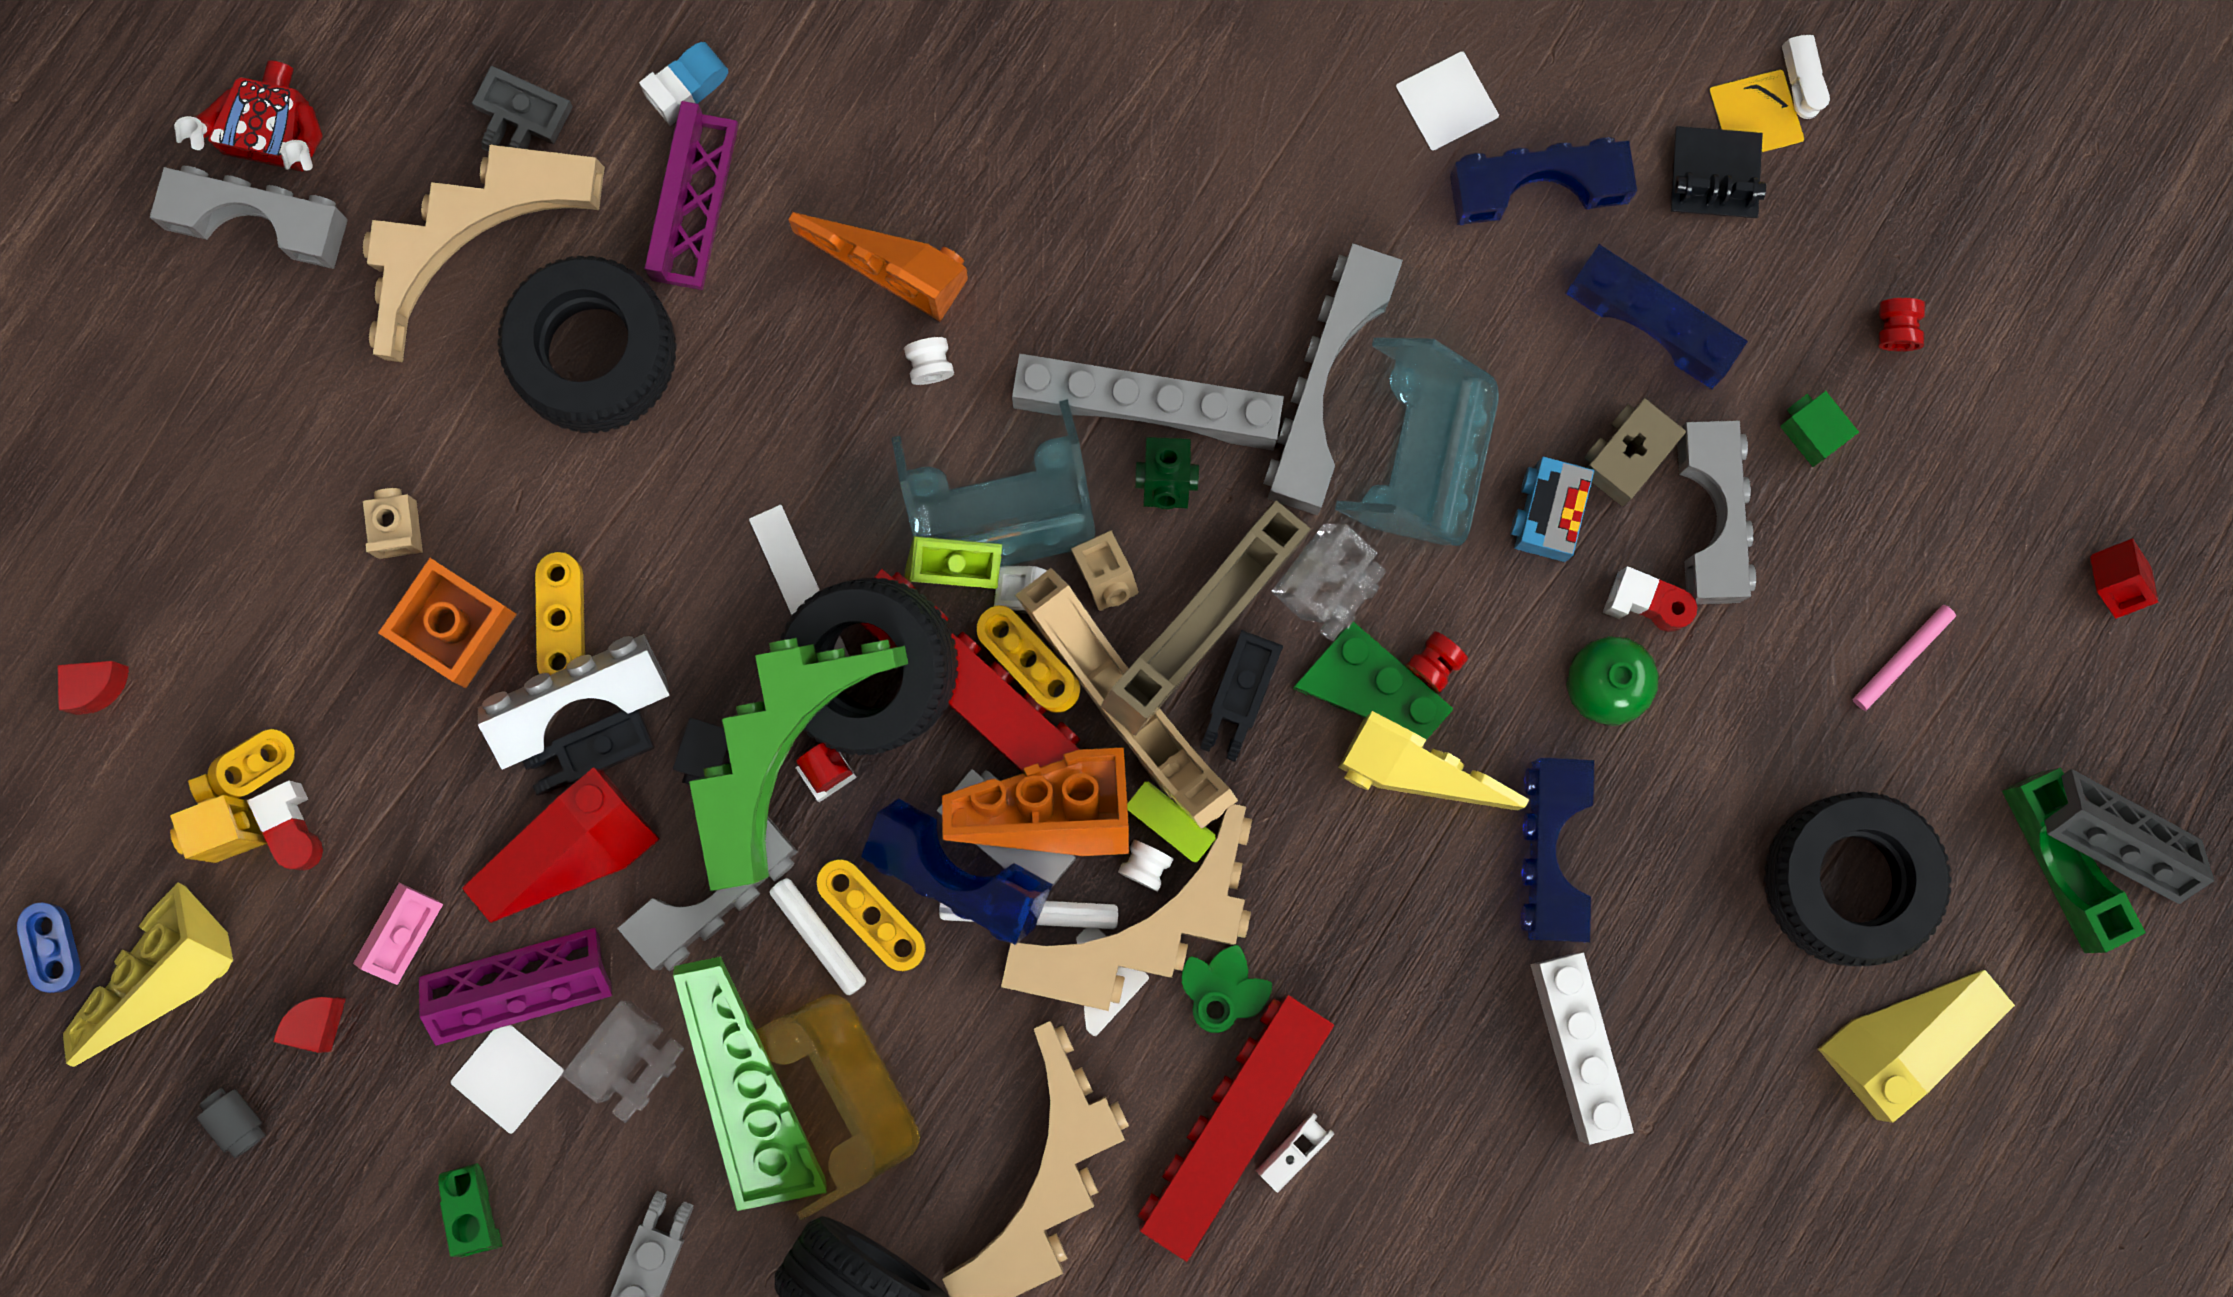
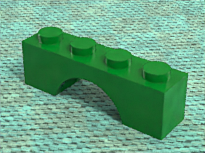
[2002,767,2146,953]

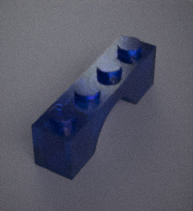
[1450,137,1637,225]
[1565,244,1748,389]
[1521,758,1594,943]
[861,798,1053,945]

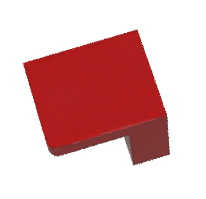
[2090,538,2159,619]

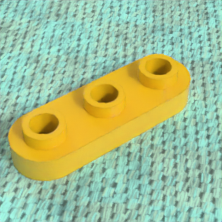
[535,552,585,675]
[977,605,1080,713]
[817,860,926,971]

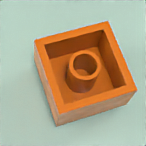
[378,558,517,688]

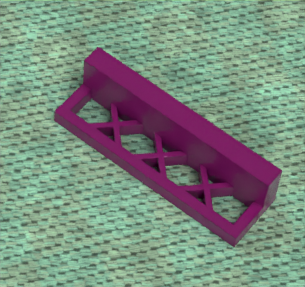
[644,101,739,290]
[419,928,613,1046]

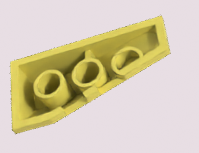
[1338,711,1529,811]
[63,882,233,1067]
[1818,970,2015,1123]

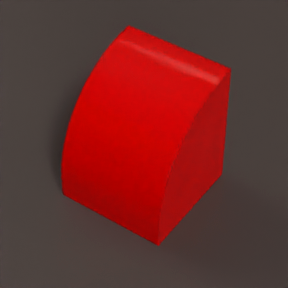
[58,661,129,715]
[273,997,346,1053]

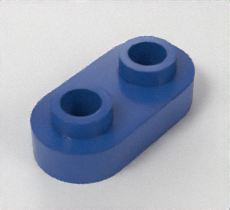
[17,903,81,993]

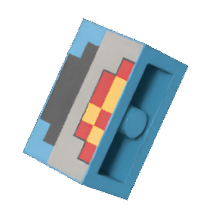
[1510,457,1595,562]

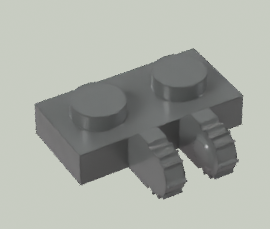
[472,66,573,152]

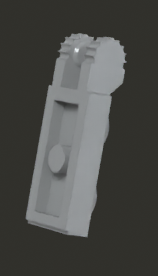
[610,1191,694,1297]

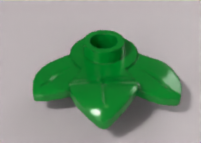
[1182,945,1272,1033]

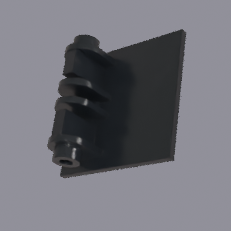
[1671,126,1766,218]

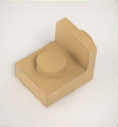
[1071,531,1139,611]

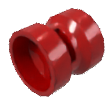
[1879,298,1925,352]
[1405,631,1468,694]

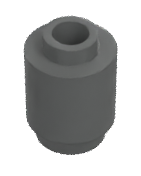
[196,1088,266,1159]

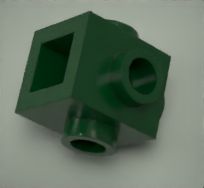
[1135,437,1199,509]

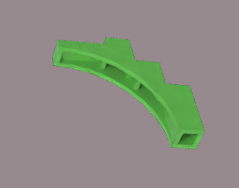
[689,638,908,891]

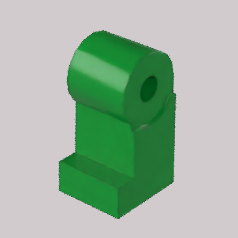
[438,1163,503,1258]

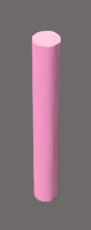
[1853,605,1956,711]

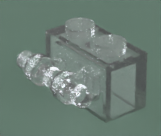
[1271,524,1386,641]
[561,1001,684,1123]

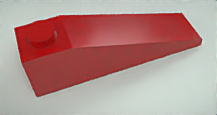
[462,767,661,923]

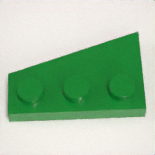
[1293,621,1453,740]

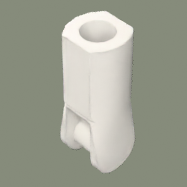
[1782,35,1830,119]
[1255,1113,1334,1193]

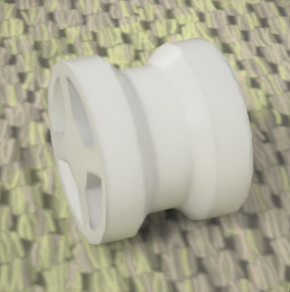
[904,337,954,385]
[1118,840,1173,892]

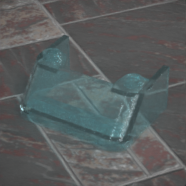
[1335,338,1499,546]
[891,399,1095,567]

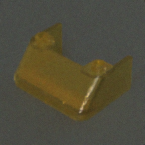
[756,994,921,1221]

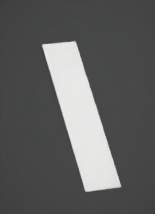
[749,505,849,657]

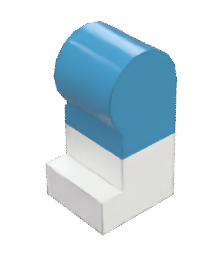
[639,42,728,126]

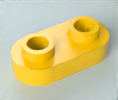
[208,729,294,798]

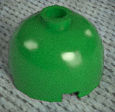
[1566,636,1659,726]

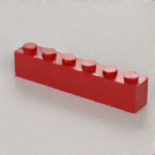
[860,569,1081,773]
[1137,995,1334,1262]

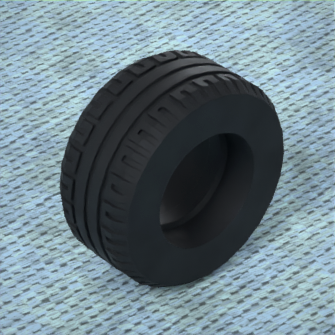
[497,256,676,433]
[780,577,958,755]
[1764,791,1952,966]
[774,1216,949,1297]

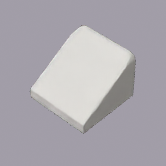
[994,566,1047,614]

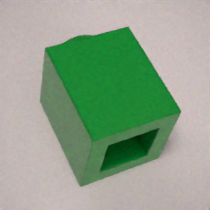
[1780,391,1859,467]

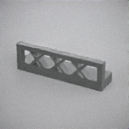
[2044,769,2215,904]

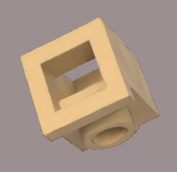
[363,488,423,559]

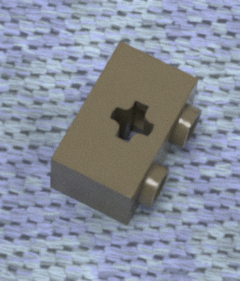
[1584,398,1687,507]

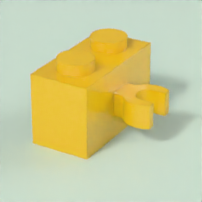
[170,774,267,863]

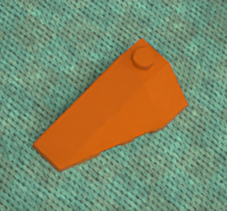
[788,212,968,322]
[942,748,1129,856]

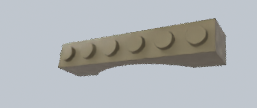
[1100,500,1311,736]

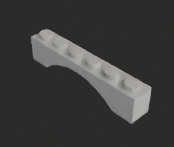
[1263,243,1403,515]
[1012,353,1284,450]

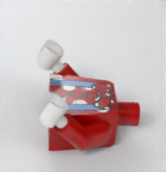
[174,60,323,172]

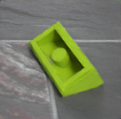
[904,536,1002,589]
[1127,781,1216,862]

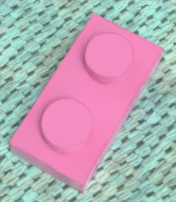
[353,883,443,985]

